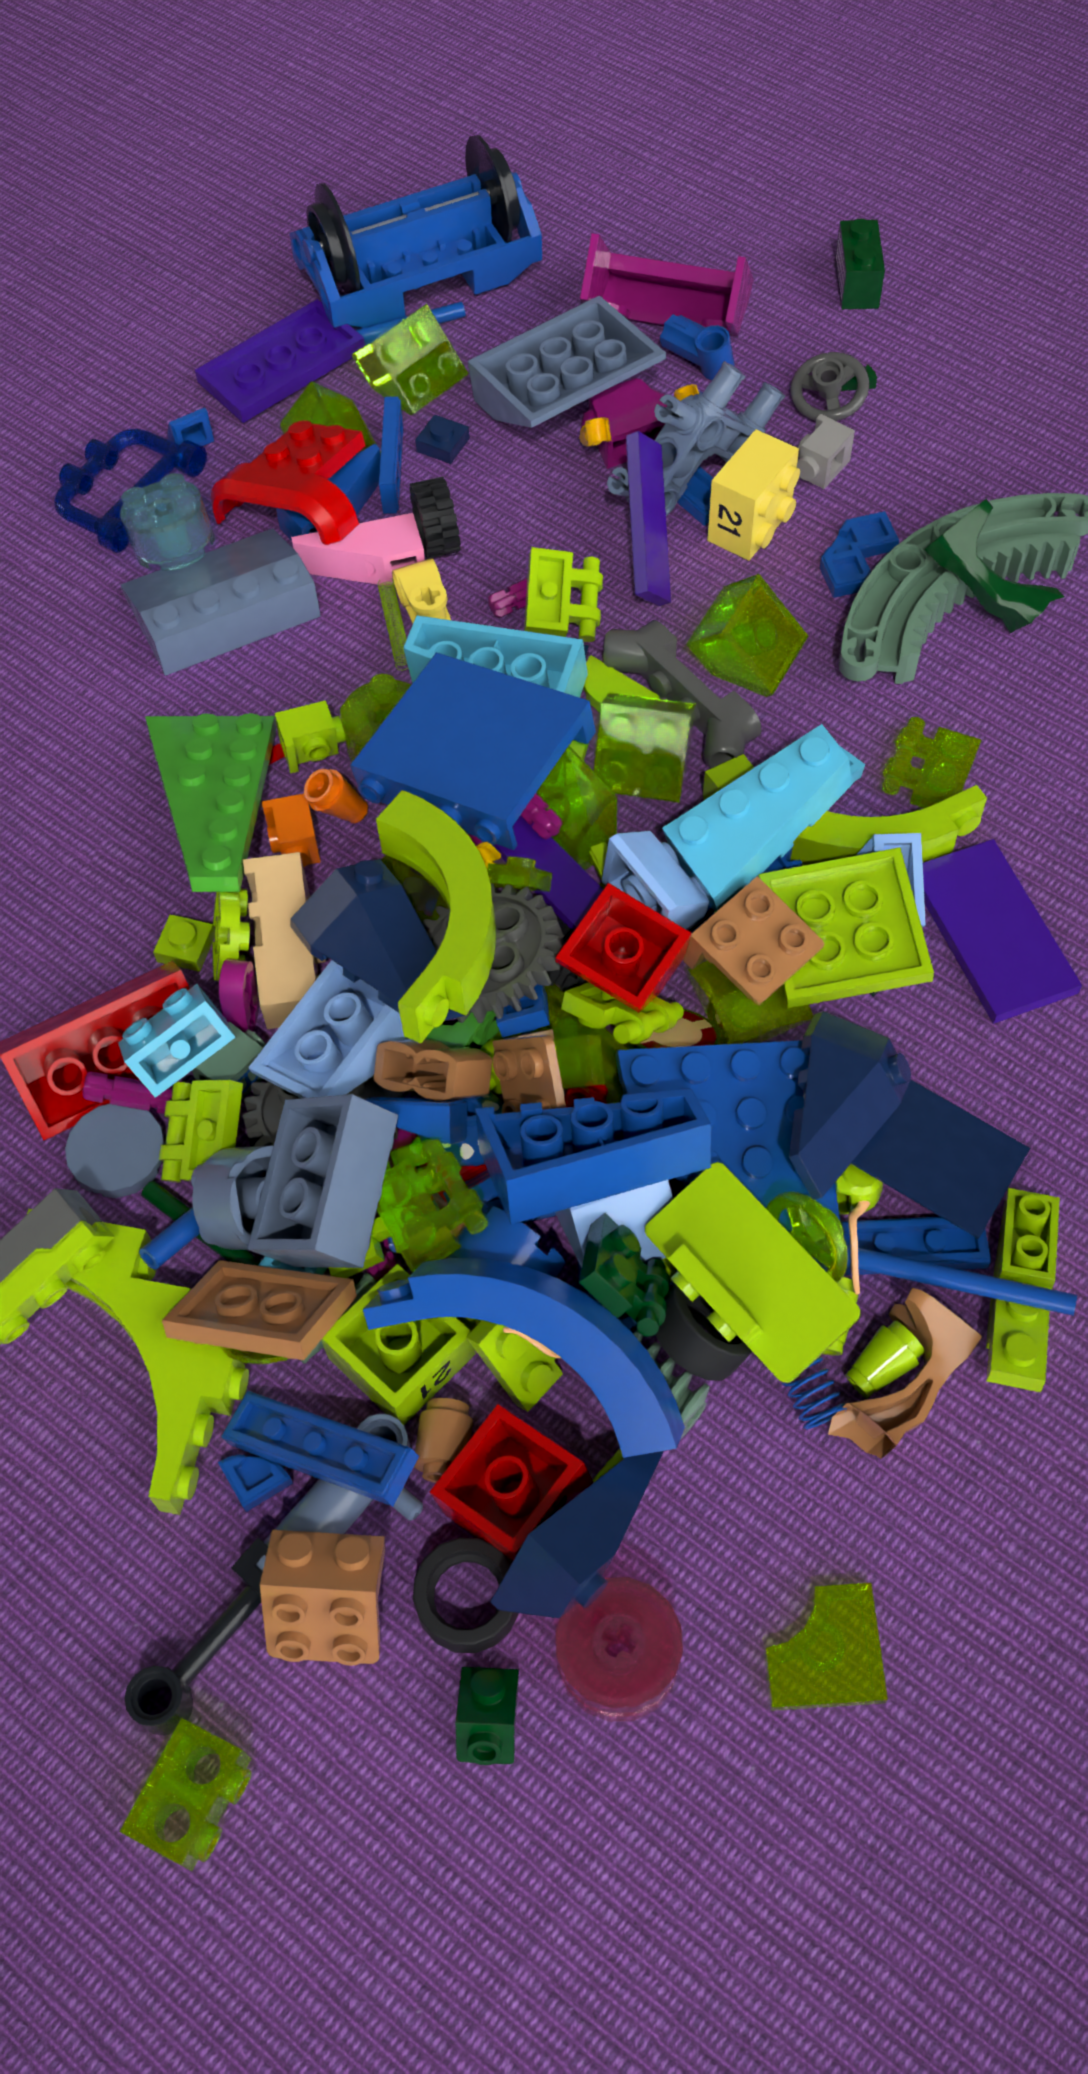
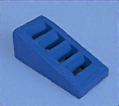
[364,1097,467,1144]

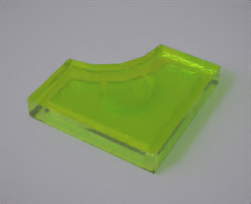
[764,1583,888,1711]

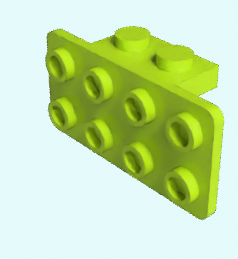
[645,1162,861,1383]

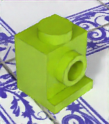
[275,700,346,774]

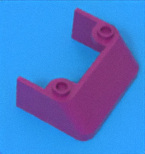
[580,233,753,336]

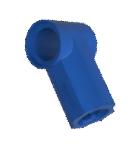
[660,314,735,380]

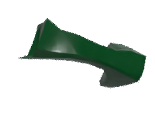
[924,499,1065,634]

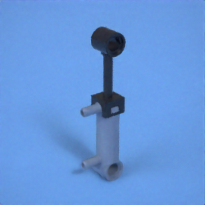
[124,1414,423,1736]

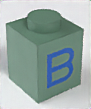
[192,1022,266,1101]

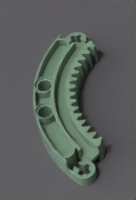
[838,493,1088,684]

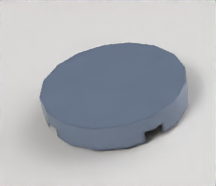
[65,1104,166,1198]

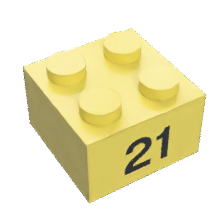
[707,429,800,561]

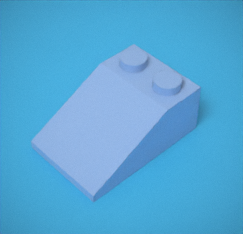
[248,960,411,1098]

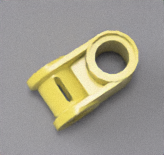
[392,558,451,624]

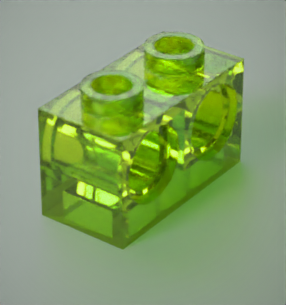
[119,1718,252,1872]

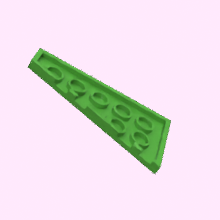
[145,713,276,892]

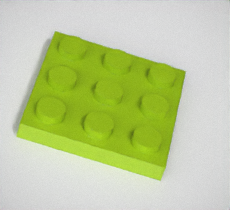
[759,847,934,1008]

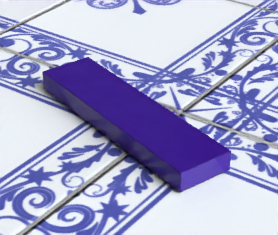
[626,431,671,606]

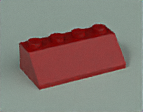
[0,961,190,1141]

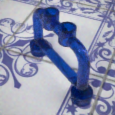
[54,428,207,553]

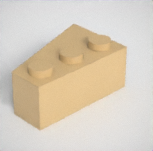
[243,852,326,1029]

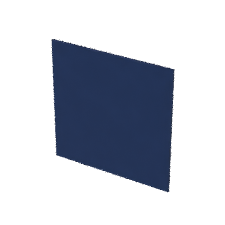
[851,1080,1031,1239]

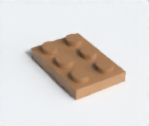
[162,1260,357,1360]

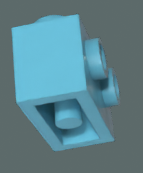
[118,984,235,1098]

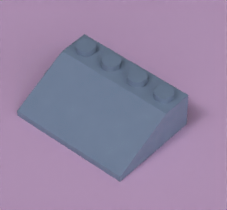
[468,295,666,428]
[120,528,321,676]

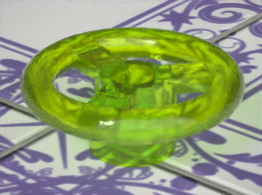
[766,1192,848,1284]

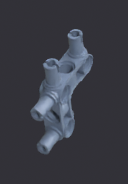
[607,361,786,516]

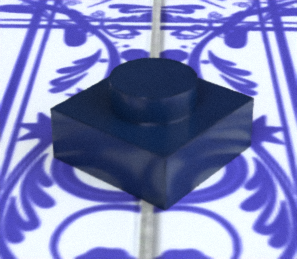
[415,414,470,464]

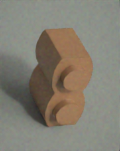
[374,1039,493,1101]

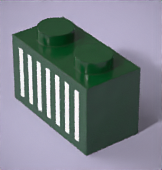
[835,219,885,310]

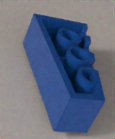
[475,1089,711,1225]

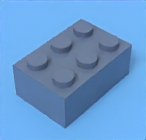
[247,1094,398,1268]

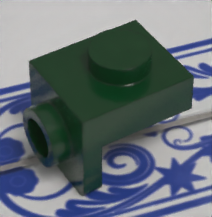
[455,1667,519,1765]

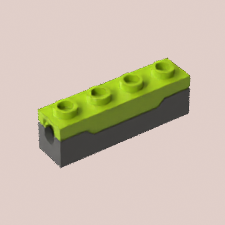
[0,1188,115,1345]

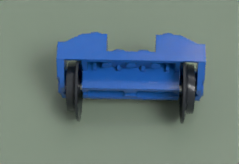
[289,135,542,328]

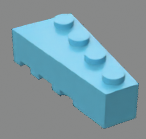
[403,615,588,698]
[662,724,853,913]

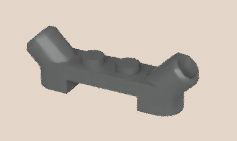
[603,620,762,768]

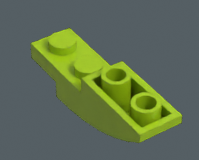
[986,1188,1060,1393]

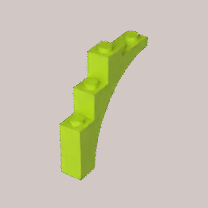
[27,1208,249,1515]

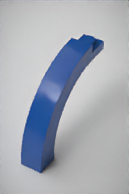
[363,1258,685,1458]

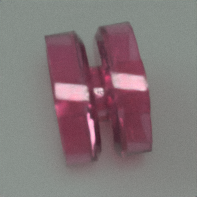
[555,1577,683,1722]

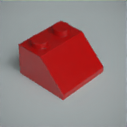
[555,883,692,1013]

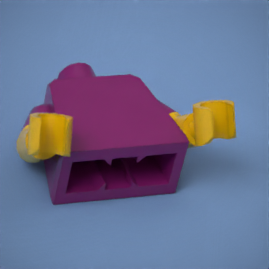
[579,378,699,469]

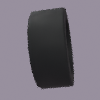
[655,1284,752,1381]
[413,1537,519,1653]

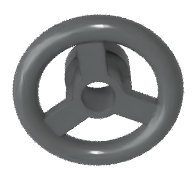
[790,352,869,421]

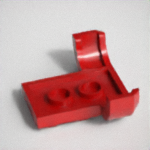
[211,420,366,545]

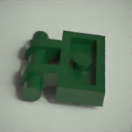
[579,1213,670,1337]

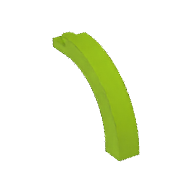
[703,754,987,866]
[376,790,496,1043]

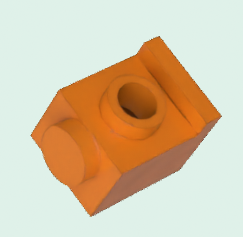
[262,793,321,867]

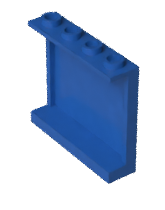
[350,652,596,850]

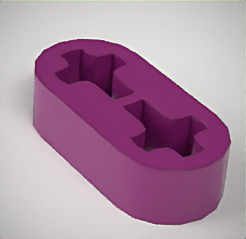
[219,959,258,1032]

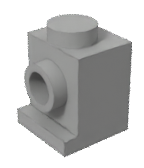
[797,414,855,489]

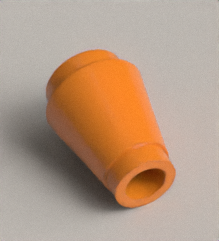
[304,769,368,824]

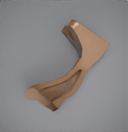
[828,1288,982,1459]

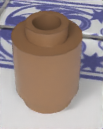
[414,1398,473,1483]

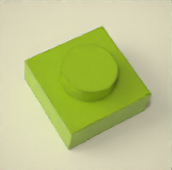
[153,914,215,972]

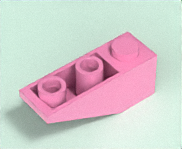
[291,513,425,586]

